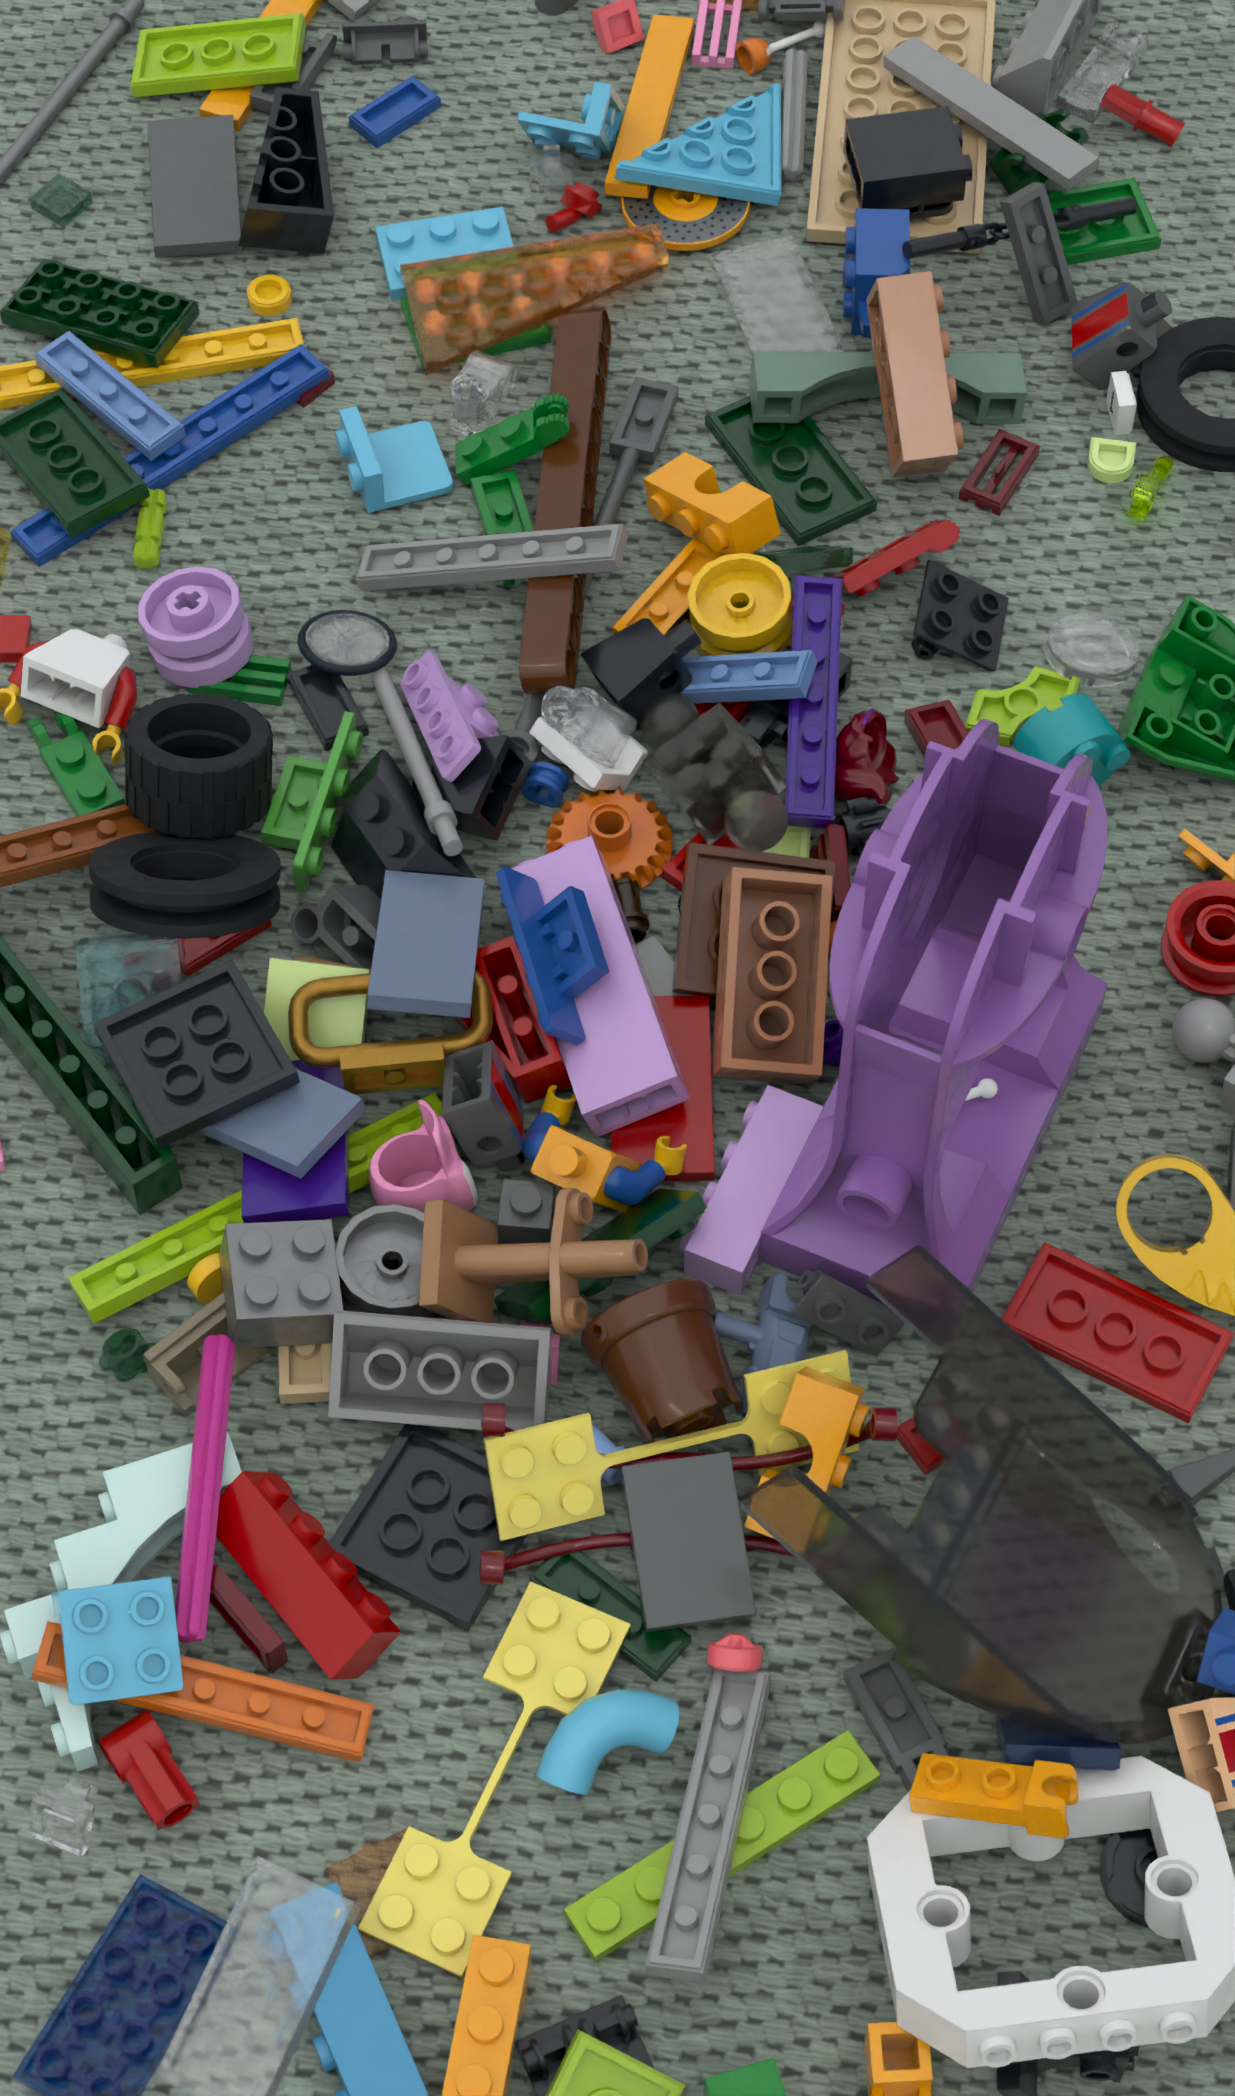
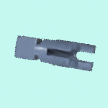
[713,1273,813,1418]

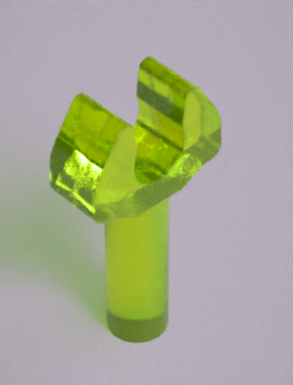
[1125,456,1173,522]

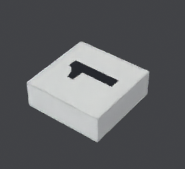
[1106,371,1137,435]

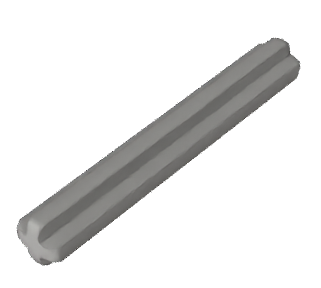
[781,48,808,182]

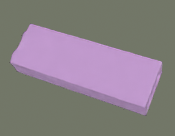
[513,835,690,1138]

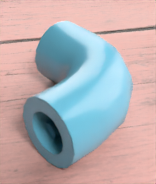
[536,1689,679,1795]

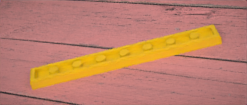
[0,318,304,409]

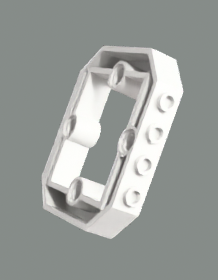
[867,1756,1235,2068]

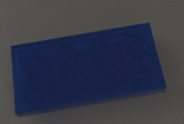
[13,1874,239,2096]

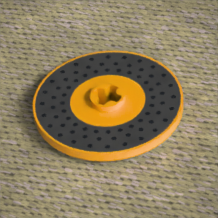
[621,185,751,251]

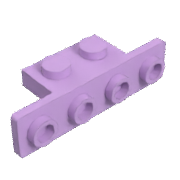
[400,650,500,783]

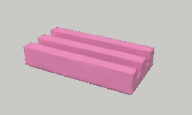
[692,0,742,69]

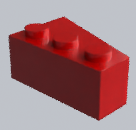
[454,935,572,1104]

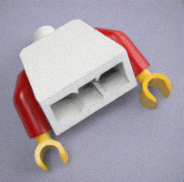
[0,629,137,766]

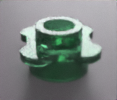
[99,1328,156,1382]

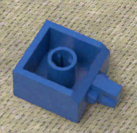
[843,208,910,338]

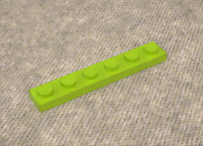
[564,1730,880,1963]

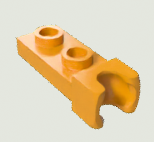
[909,1753,1079,1838]

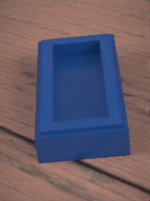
[349,76,441,148]

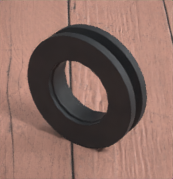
[1136,317,1235,472]
[89,831,281,938]

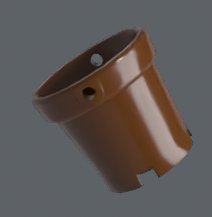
[581,1278,744,1444]

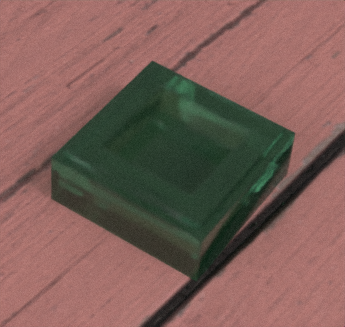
[30,173,93,228]

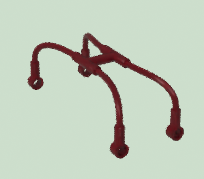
[479,1403,899,1588]

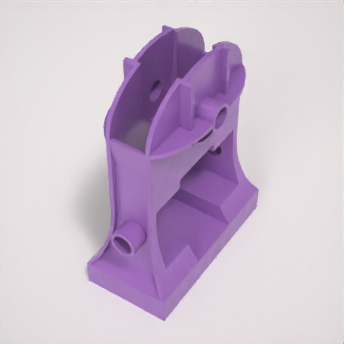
[759,719,1108,1338]

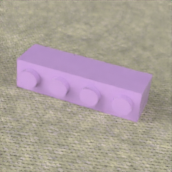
[679,1085,824,1296]

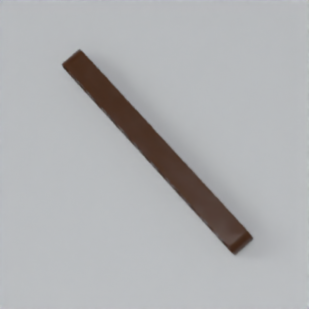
[519,308,611,694]

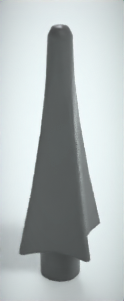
[1152,1448,1235,1514]

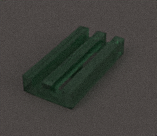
[752,545,853,574]

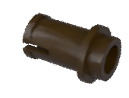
[613,878,650,943]

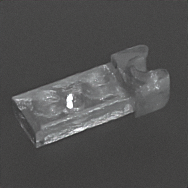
[1056,20,1148,124]

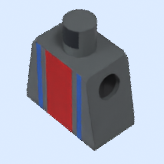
[1071,282,1172,390]
[442,1040,525,1172]

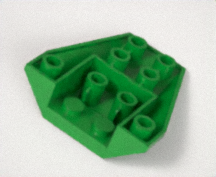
[1118,595,1235,781]

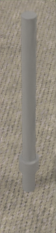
[371,668,463,856]

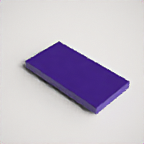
[242,1060,349,1223]

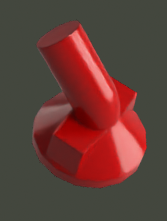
[545,181,603,232]

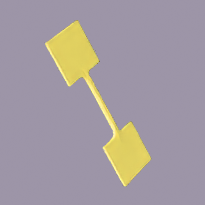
[483,1350,860,1541]
[358,1581,631,1978]

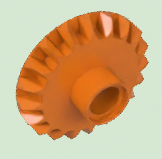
[546,786,673,889]

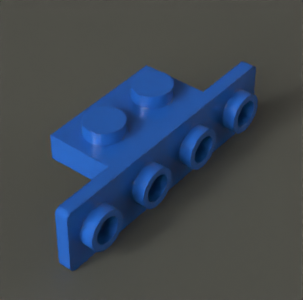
[496,866,609,1045]

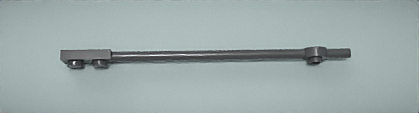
[499,377,679,777]

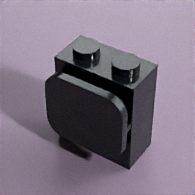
[843,106,973,220]

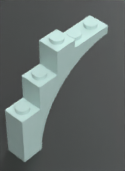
[0,1431,242,1772]

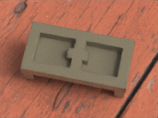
[143,1292,269,1417]

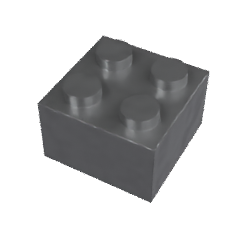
[219,1219,343,1349]

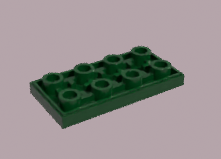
[0,259,200,368]
[494,1188,707,1326]

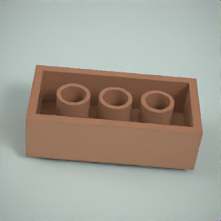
[866,271,964,478]
[712,867,833,1085]

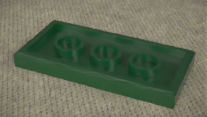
[0,388,150,539]
[705,396,877,546]

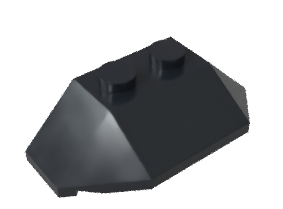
[331,749,477,899]

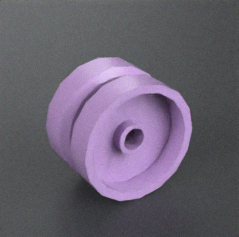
[138,566,254,688]

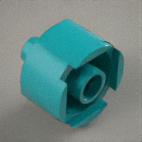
[1013,694,1131,792]

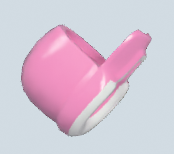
[368,1100,478,1213]

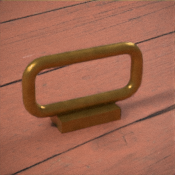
[288,970,493,1095]

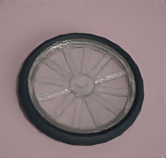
[298,610,397,676]

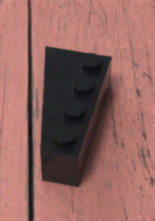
[238,87,334,254]

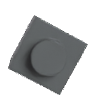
[497,1179,555,1244]

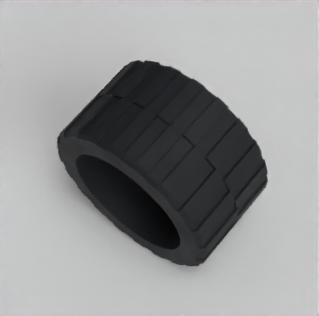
[125,693,273,839]

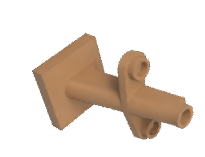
[419,1188,648,1336]

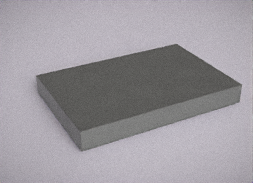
[621,1452,757,1632]

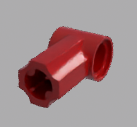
[97,1710,200,1831]

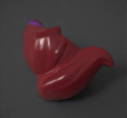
[834,708,899,805]

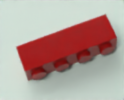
[216,1471,401,1680]

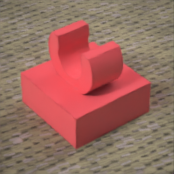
[591,0,645,54]

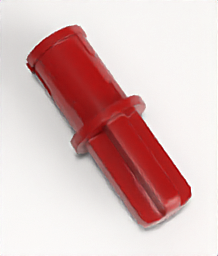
[1100,84,1185,148]

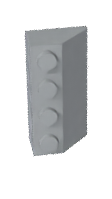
[992,0,1101,115]
[328,1310,552,1430]

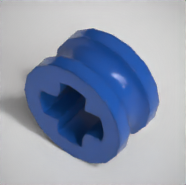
[521,762,570,808]

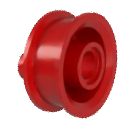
[1160,880,1235,997]

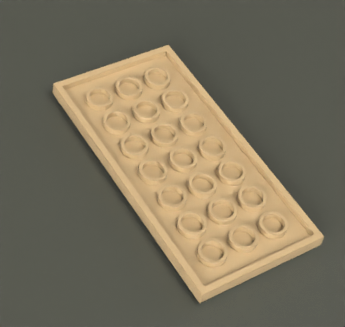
[806,0,996,254]

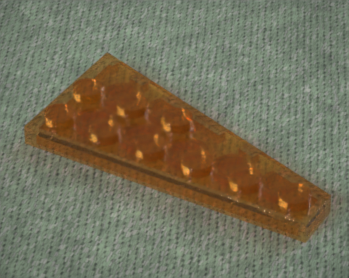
[400,223,669,375]

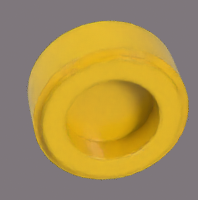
[247,275,292,316]
[187,1253,223,1304]

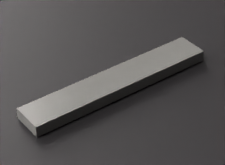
[884,36,1099,190]
[356,524,628,591]
[645,1668,771,1983]

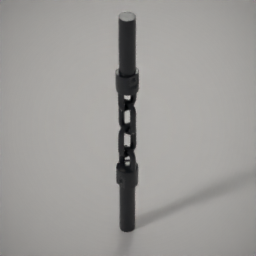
[902,198,1137,259]

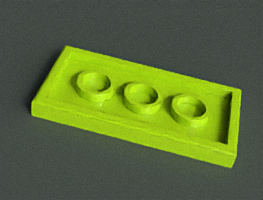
[130,13,306,98]

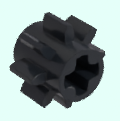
[835,796,890,858]

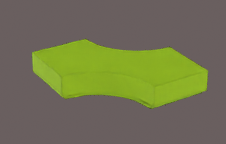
[965,666,1081,747]

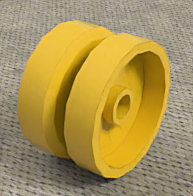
[688,553,793,656]

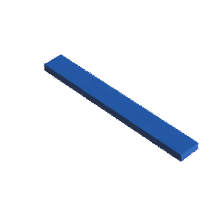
[10,344,330,567]

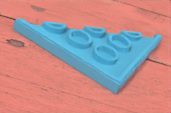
[615,83,781,206]

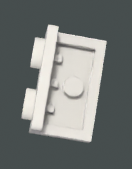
[529,698,648,792]

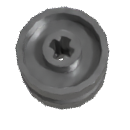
[335,1204,438,1318]

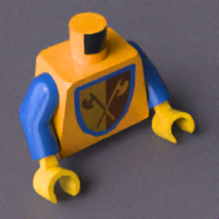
[521,1085,687,1213]

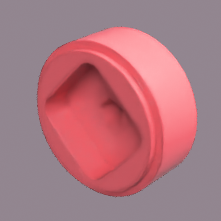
[706,1633,763,1672]

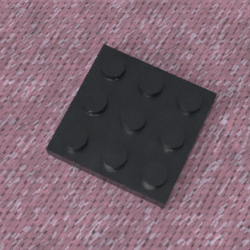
[93,959,300,1149]
[329,1424,528,1632]

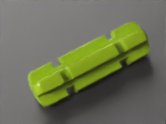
[133,488,167,570]

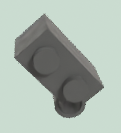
[290,885,381,969]

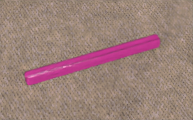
[175,1334,235,1643]

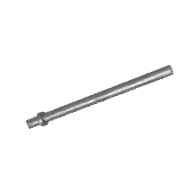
[0,0,145,187]

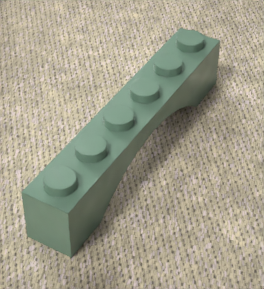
[749,351,1028,424]

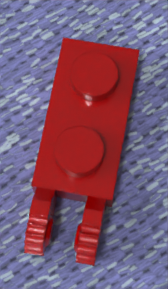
[832,519,960,598]

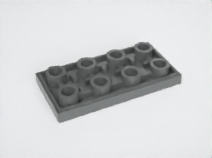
[147,115,243,258]

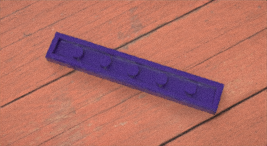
[783,575,842,828]

